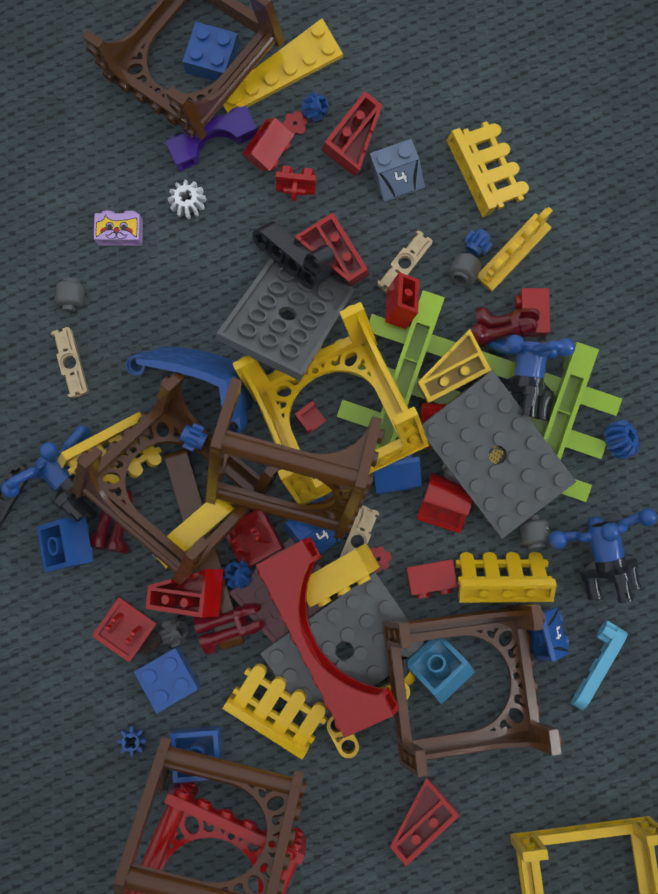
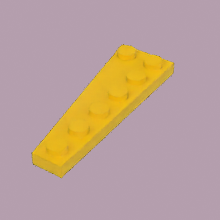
[223,18,343,113]

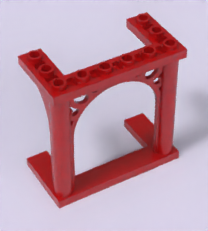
[130,781,307,894]

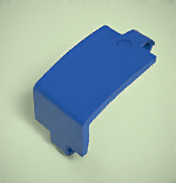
[126,347,253,434]

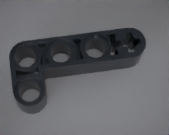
[252,221,335,289]

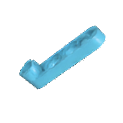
[571,620,628,710]

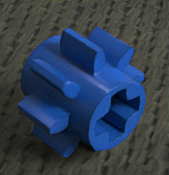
[301,92,329,122]
[464,229,493,257]
[179,423,208,452]
[223,560,253,590]
[117,725,148,757]

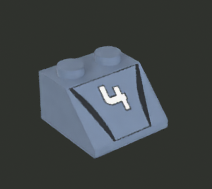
[369,139,425,202]

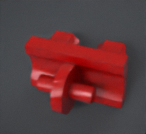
[276,166,316,201]

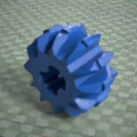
[603,419,640,460]

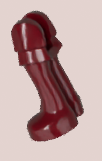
[471,307,540,346]
[89,489,133,554]
[194,604,264,655]

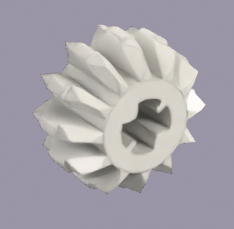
[168,180,206,219]

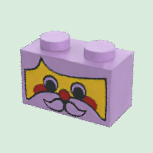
[94,211,143,246]

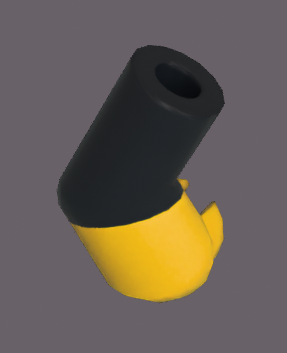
[401,656,415,685]

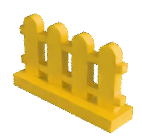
[446,121,529,217]
[477,207,553,292]
[57,412,162,495]
[455,552,557,603]
[222,664,328,760]

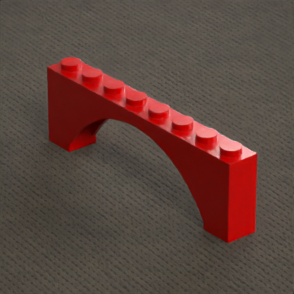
[256,536,400,738]

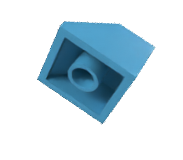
[408,638,475,704]

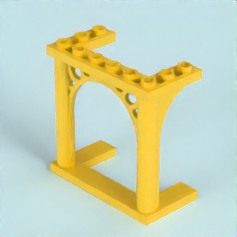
[232,302,429,505]
[510,816,658,894]

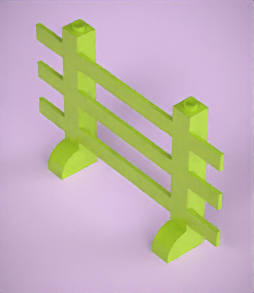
[337,290,622,502]

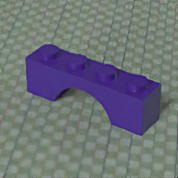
[166,105,257,172]

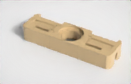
[377,231,432,293]
[51,327,89,398]
[340,506,379,557]

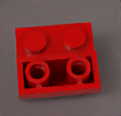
[417,473,472,533]

